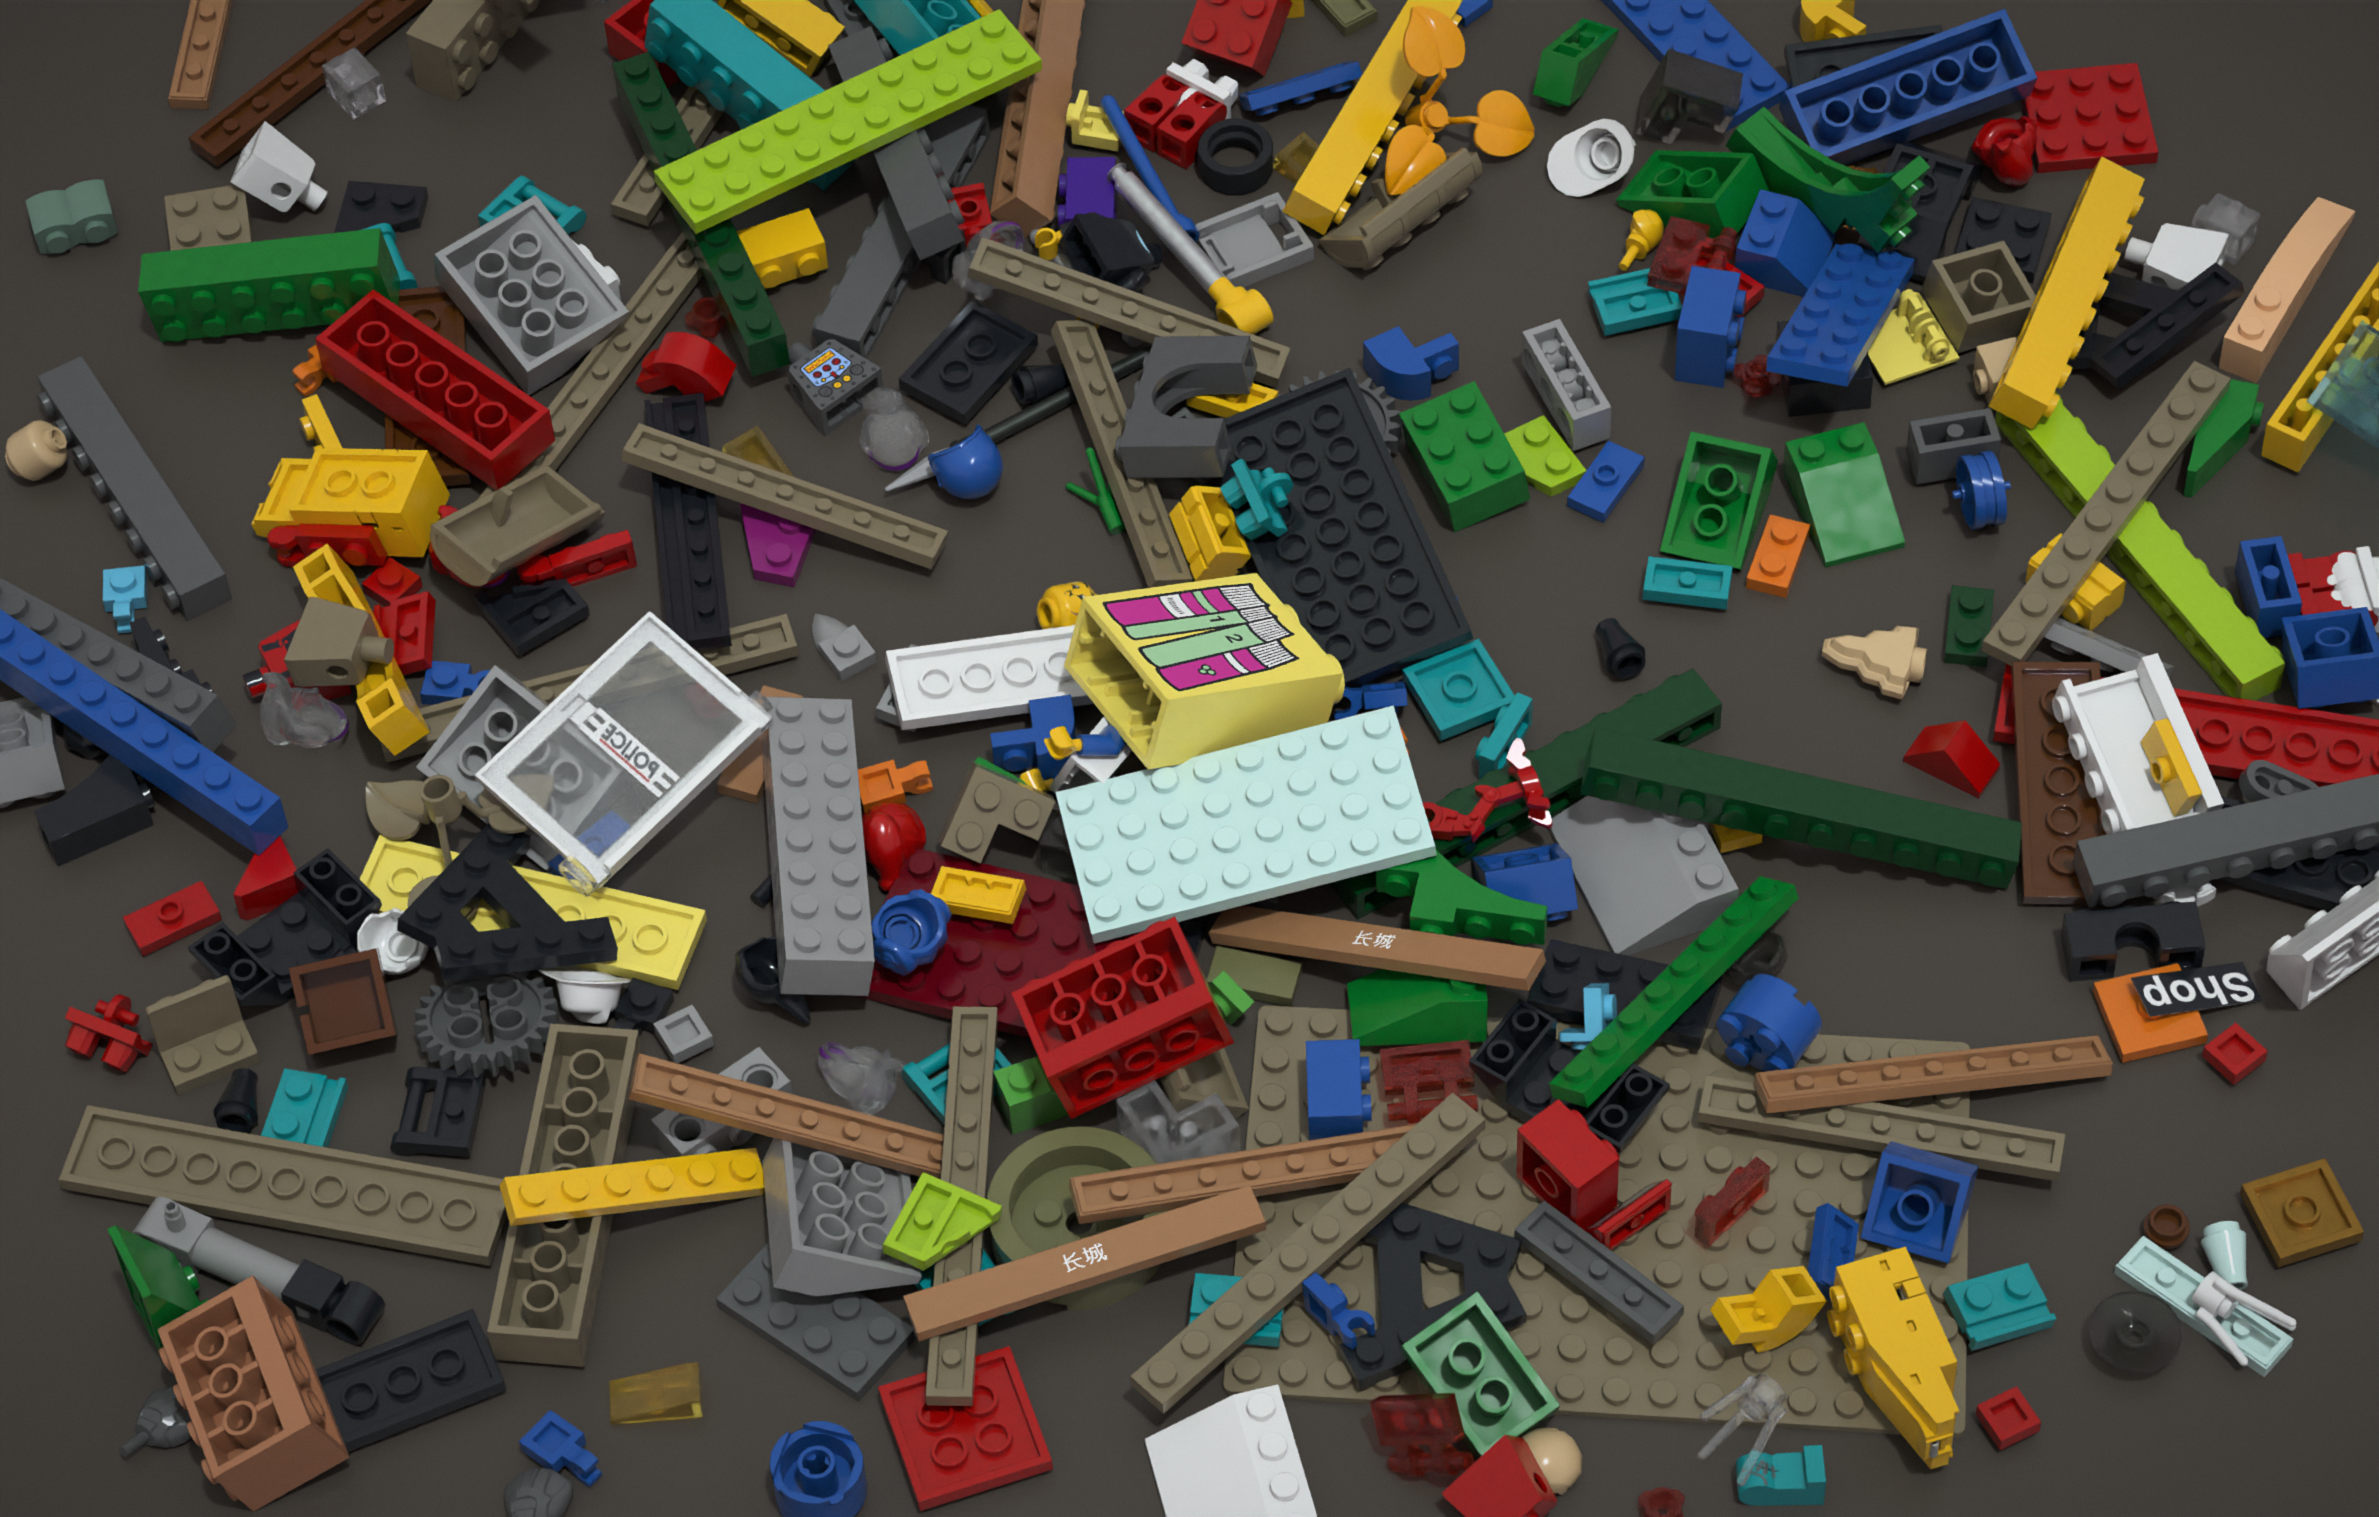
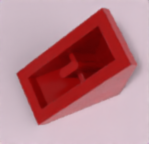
[1903,720,2000,799]
[233,836,298,921]

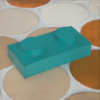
[1643,556,1733,610]
[1475,692,1533,780]

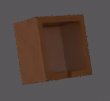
[289,947,398,1055]

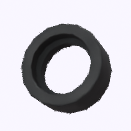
[1198,119,1273,195]

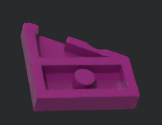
[740,503,817,588]

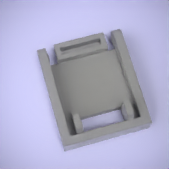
[1195,192,1314,287]

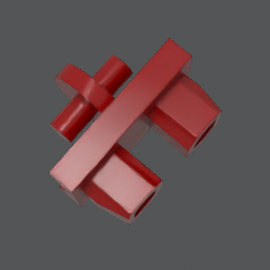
[64,994,153,1073]

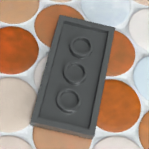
[716,1241,916,1402]

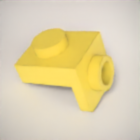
[1066,89,1124,152]

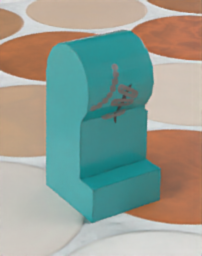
[1735,1445,1826,1506]

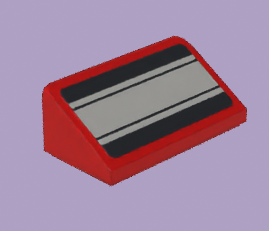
[1584,1179,1672,1251]

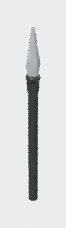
[885,344,1152,492]

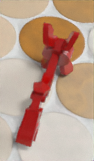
[1422,738,1553,842]

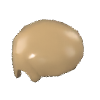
[1521,1427,1583,1495]

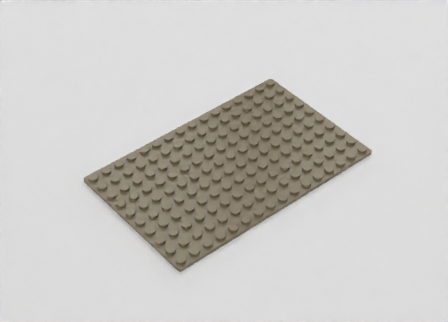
[1223,1005,1970,1438]

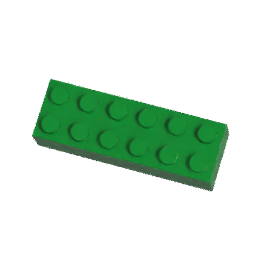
[138,228,400,342]

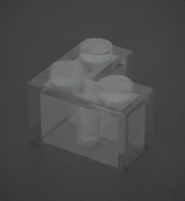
[1116,1080,1241,1164]

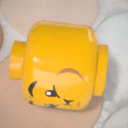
[1037,581,1097,629]

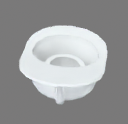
[1547,118,1636,197]
[538,965,631,1024]

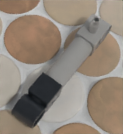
[131,1197,386,1345]

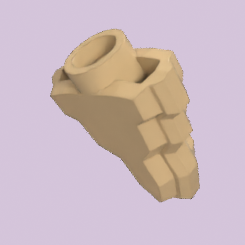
[1821,626,1928,700]

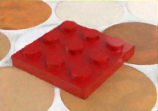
[2021,63,2159,173]
[878,1346,1053,1511]

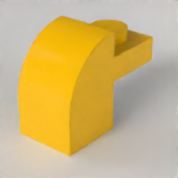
[1799,0,1867,42]
[1710,1266,1827,1353]

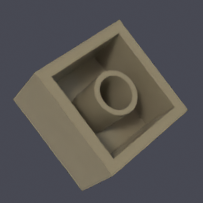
[164,185,255,251]
[1921,241,2036,353]

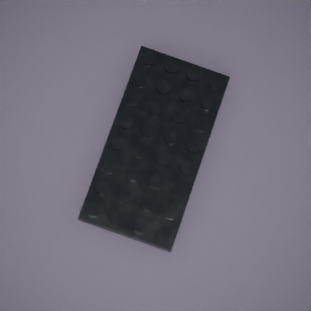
[1216,368,1473,688]

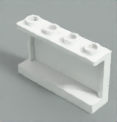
[2052,653,2224,834]

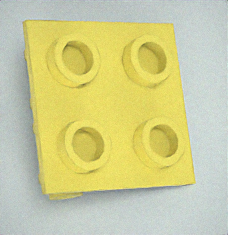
[1868,289,1960,385]

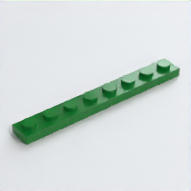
[1549,876,1799,1108]

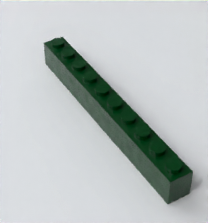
[612,52,790,377]
[1330,668,1722,920]
[1580,727,2022,889]

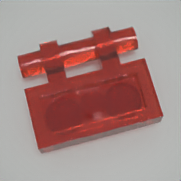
[1647,216,1737,295]
[1380,1040,1478,1124]
[1370,1393,1474,1477]

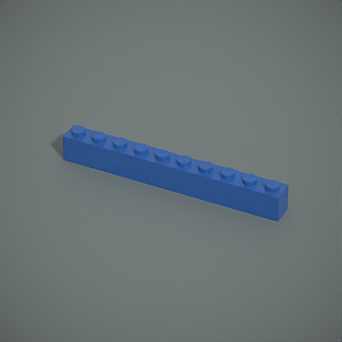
[0,609,288,856]

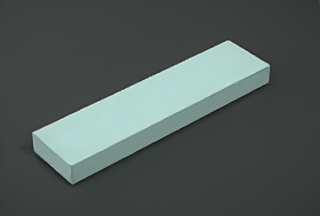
[2114,1236,2293,1378]

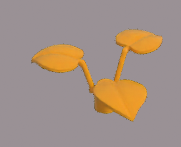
[1385,6,1535,196]

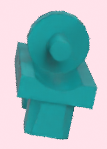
[1220,458,1294,540]

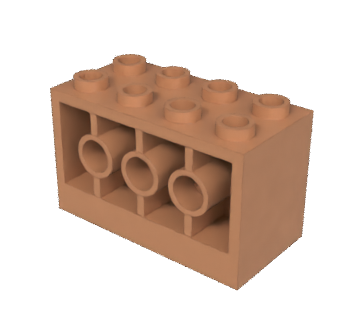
[157,1276,350,1512]

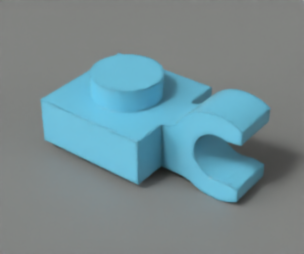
[103,565,148,634]

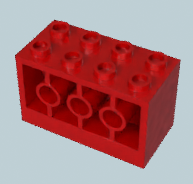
[1011,916,1234,1119]

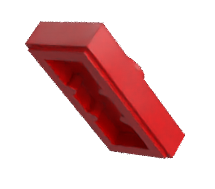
[122,880,222,957]

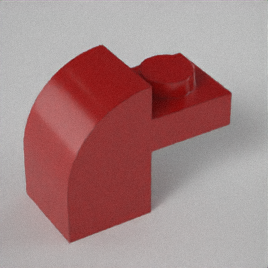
[635,332,737,402]

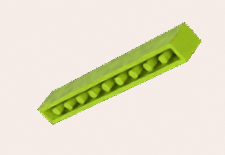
[1995,391,2285,701]

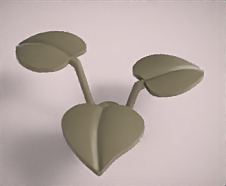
[365,775,555,920]

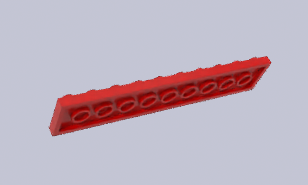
[1993,664,2379,787]

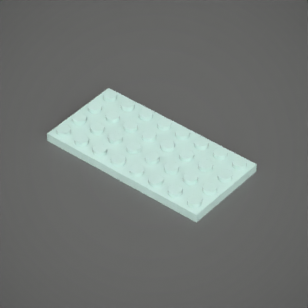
[1056,705,1437,944]

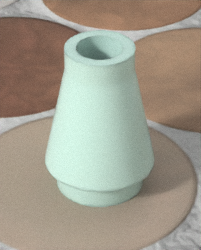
[2201,1221,2248,1290]

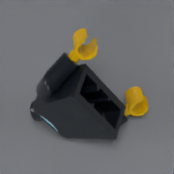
[1034,212,1162,330]

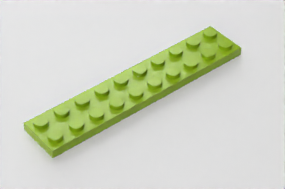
[654,9,1042,234]

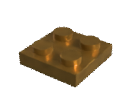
[2240,1158,2364,1268]

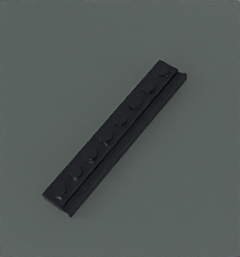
[644,393,732,651]

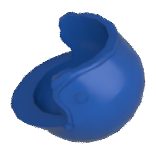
[928,424,1003,500]

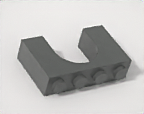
[1116,336,1258,478]

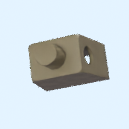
[284,597,394,687]

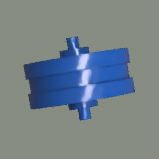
[1952,450,2011,530]

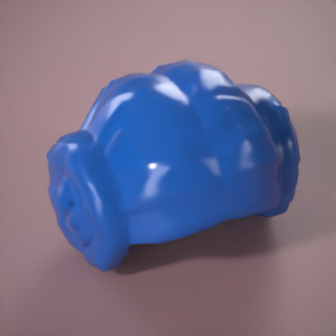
[871,889,952,976]

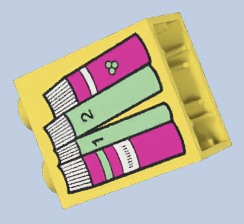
[1064,573,1345,770]

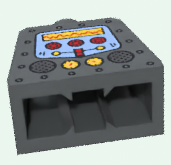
[787,339,884,436]

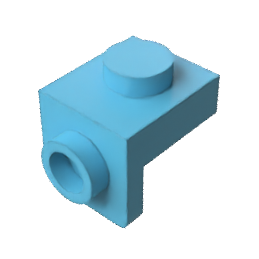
[1559,983,1617,1050]

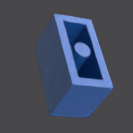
[2235,536,2302,638]
[1306,1039,1372,1140]

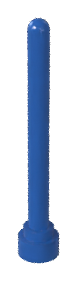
[1100,95,1200,242]

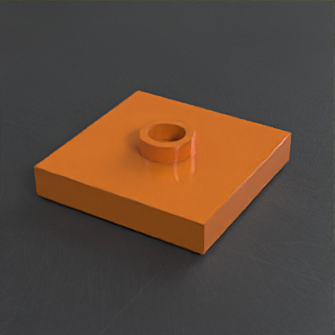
[2093,963,2208,1063]

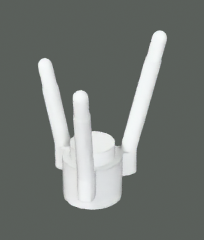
[2192,1271,2297,1366]

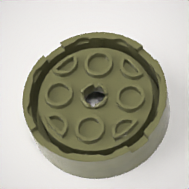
[987,1126,1169,1310]

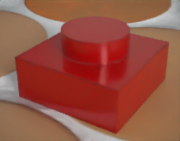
[362,557,423,607]
[2202,1022,2268,1085]
[1975,1386,2041,1450]

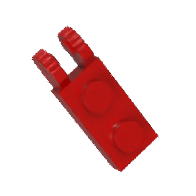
[266,523,388,567]
[517,529,637,587]

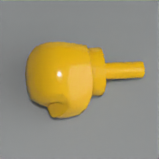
[1618,209,1664,271]

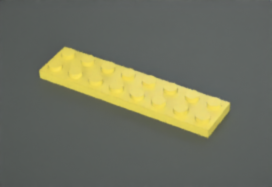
[360,835,707,990]

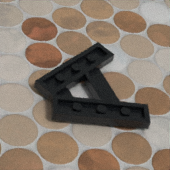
[2067,262,2245,389]
[397,823,618,981]
[1340,1203,1526,1390]

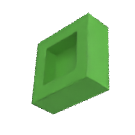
[1209,970,1254,1025]

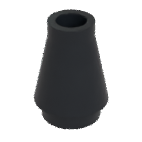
[1011,363,1071,405]
[1595,618,1646,679]
[214,1068,258,1133]

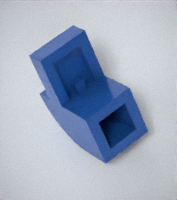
[1363,326,1459,401]
[990,694,1076,779]

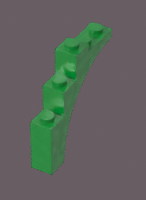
[1725,107,1931,253]
[1376,739,1547,945]

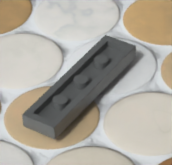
[1514,1200,1684,1345]

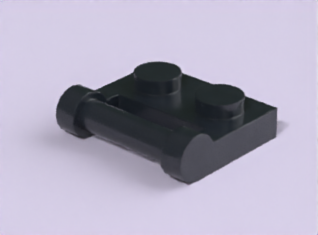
[390,1067,486,1157]

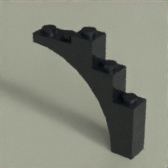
[34,616,213,867]

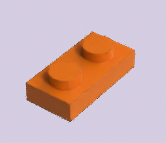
[1746,514,1810,598]

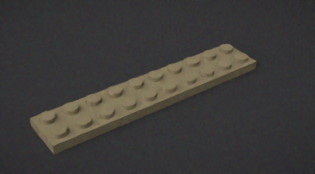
[58,1105,507,1266]

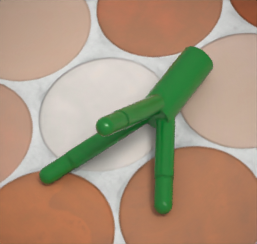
[1066,447,1126,535]

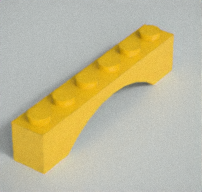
[293,543,430,756]

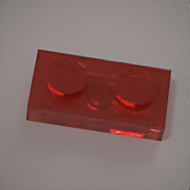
[1694,1156,1770,1248]

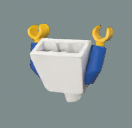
[1019,716,1133,795]

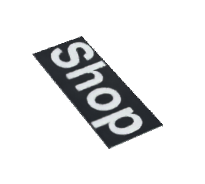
[2131,962,2262,1017]

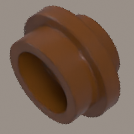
[2143,1204,2190,1249]

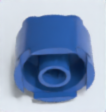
[1716,974,1822,1072]
[770,1421,868,1517]

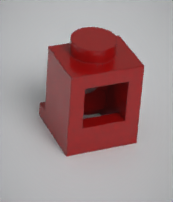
[948,183,995,250]

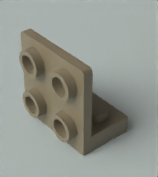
[145,975,261,1096]

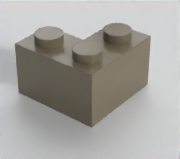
[938,761,1056,863]

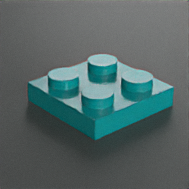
[1402,638,1515,741]

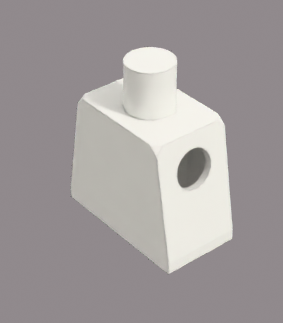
[230,121,327,212]
[2124,223,2229,290]

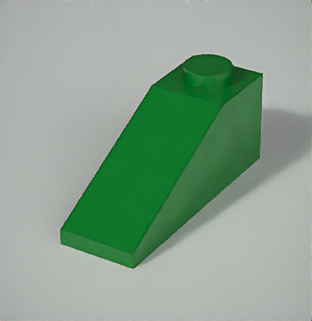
[1533,18,1619,107]
[2183,379,2264,498]

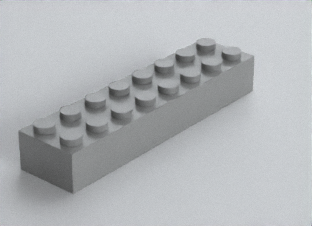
[761,697,875,996]

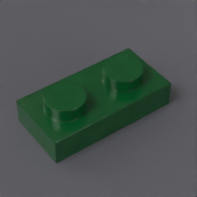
[1944,585,1994,667]

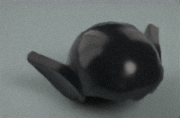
[735,936,811,1023]

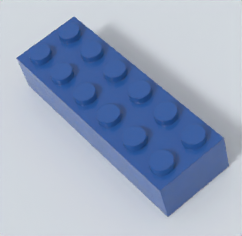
[1779,9,2038,165]

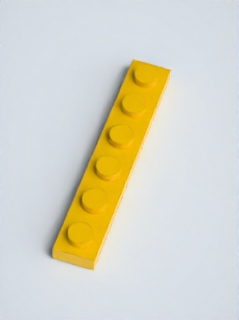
[499,1148,765,1226]

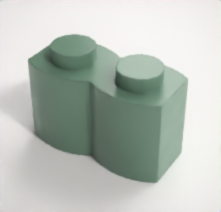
[26,179,118,254]

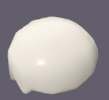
[357,908,429,975]

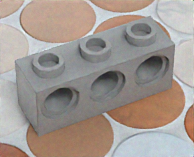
[1522,319,1612,451]
[651,1047,793,1158]

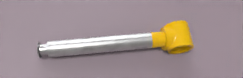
[1107,163,1273,335]

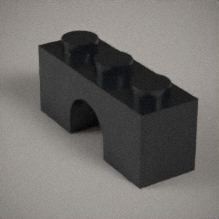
[2061,901,2206,982]

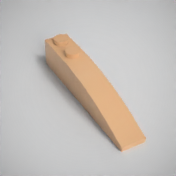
[2219,197,2356,383]

